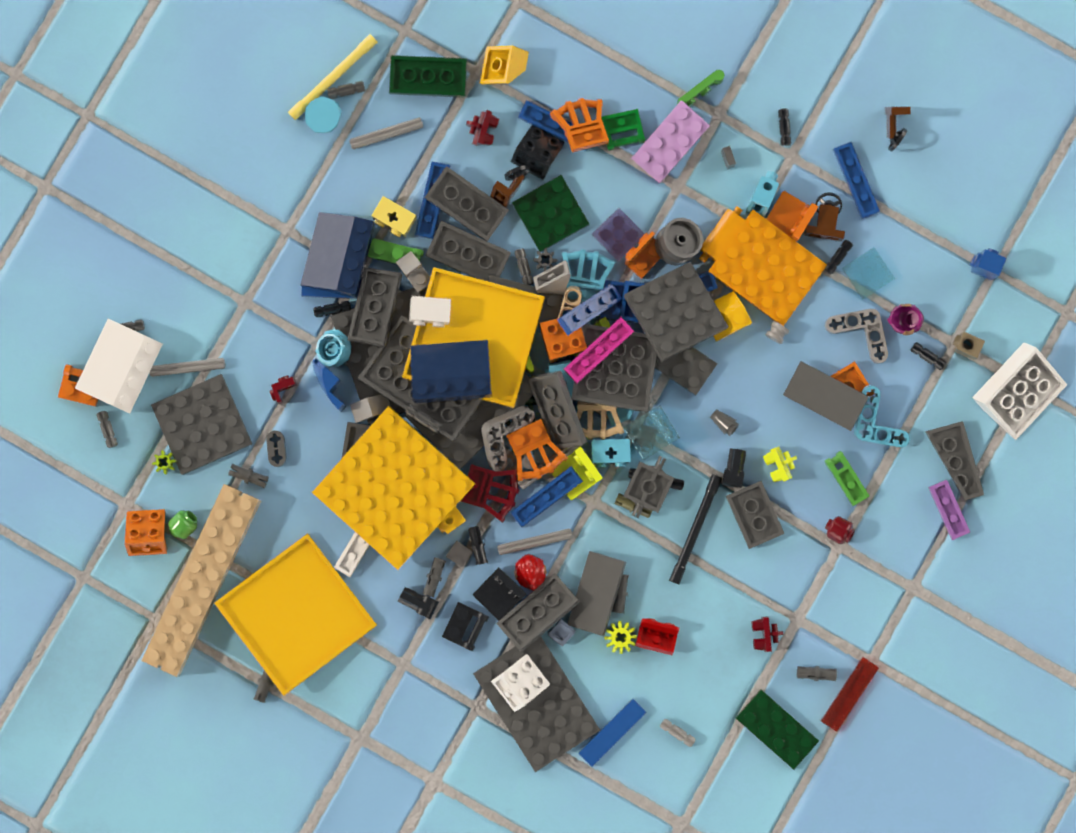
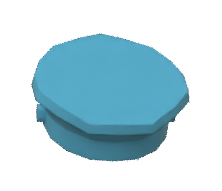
[305,96,341,133]
[315,330,352,367]

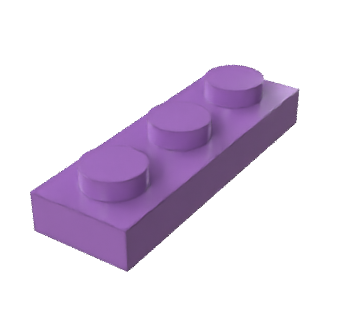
[928,480,970,540]

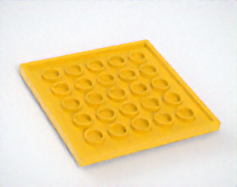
[312,406,475,570]

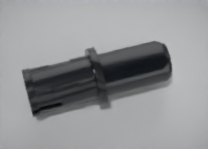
[468,526,488,565]

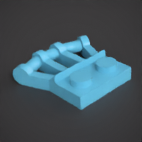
[562,249,616,303]

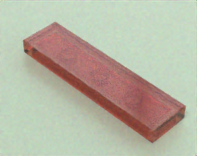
[820,657,879,732]

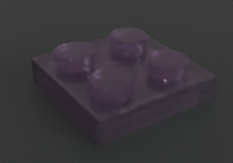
[592,208,644,262]

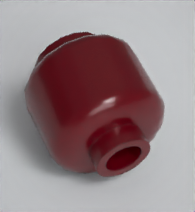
[825,516,855,545]

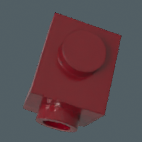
[270,375,297,404]

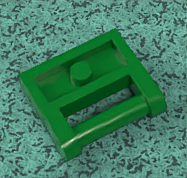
[601,109,645,151]

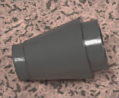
[710,409,739,436]

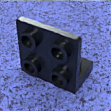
[510,125,565,180]
[473,567,526,621]

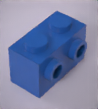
[970,248,1006,281]

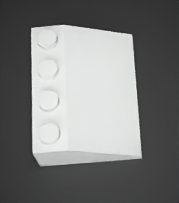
[75,319,163,413]
[972,342,1067,440]

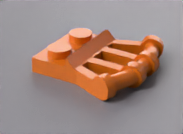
[550,98,609,153]
[506,419,568,481]

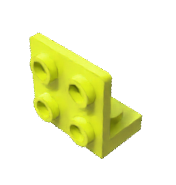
[552,446,603,500]

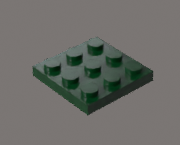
[512,175,589,252]

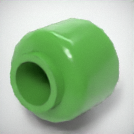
[169,510,197,539]

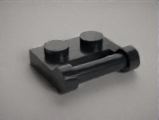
[442,602,489,652]

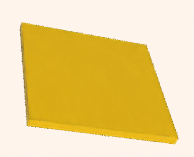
[402,267,545,408]
[214,533,377,696]

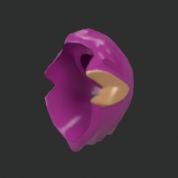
[888,304,924,335]

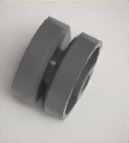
[655,218,703,266]

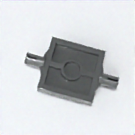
[623,456,674,518]

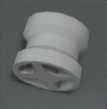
[765,321,789,344]

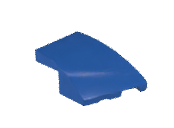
[599,280,644,323]
[312,358,346,412]

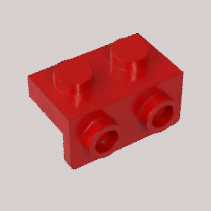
[635,618,680,656]

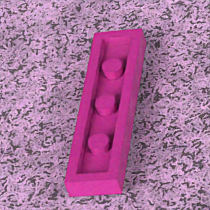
[564,318,634,384]

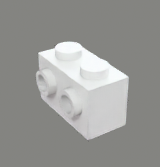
[409,296,451,327]

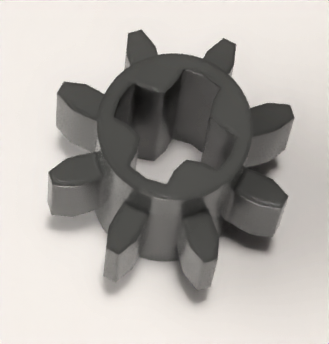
[533,248,557,271]

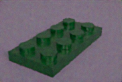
[389,55,467,97]
[735,689,819,770]

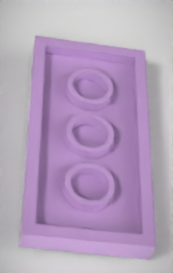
[631,100,710,183]

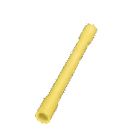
[288,34,378,121]

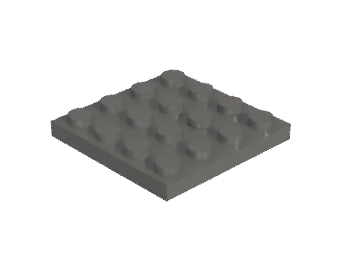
[624,262,728,362]
[571,324,657,413]
[151,374,252,475]

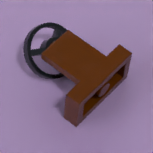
[885,107,911,152]
[490,165,530,208]
[804,192,845,242]

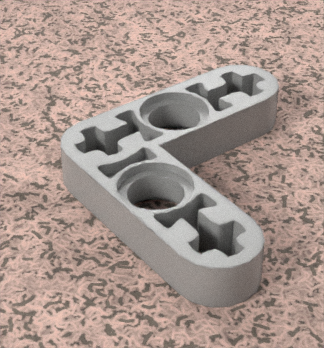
[825,309,888,364]
[482,406,535,471]

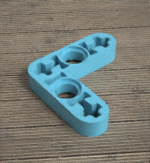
[854,385,910,447]

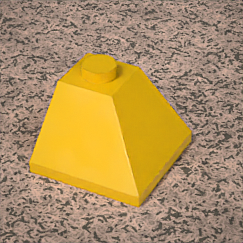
[480,45,529,84]
[713,291,752,342]

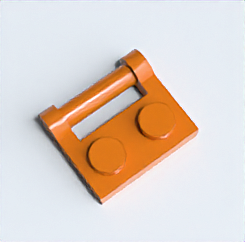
[58,364,98,407]

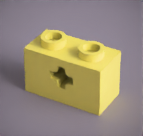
[371,196,417,238]

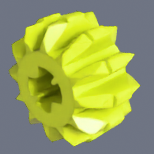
[604,621,637,654]

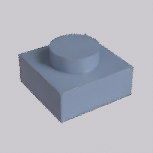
[548,619,575,647]

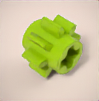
[152,450,177,474]

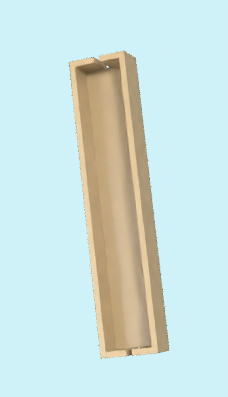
[141,484,261,677]

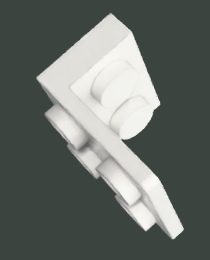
[491,654,550,712]

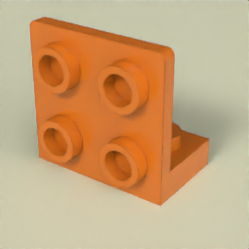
[766,191,819,242]
[625,231,661,279]
[540,318,587,363]
[125,509,167,556]

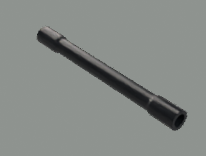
[669,474,723,585]

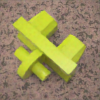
[763,446,797,482]

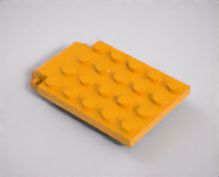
[699,206,827,326]

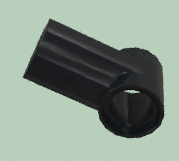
[722,448,746,488]
[397,587,439,619]

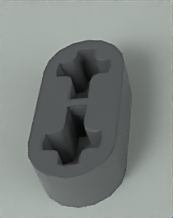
[266,430,286,467]

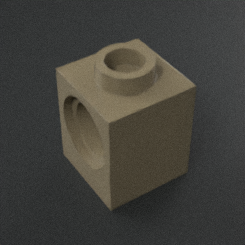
[952,332,985,360]

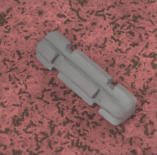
[660,719,696,747]

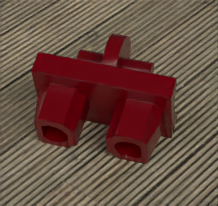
[466,110,499,146]
[751,616,784,652]

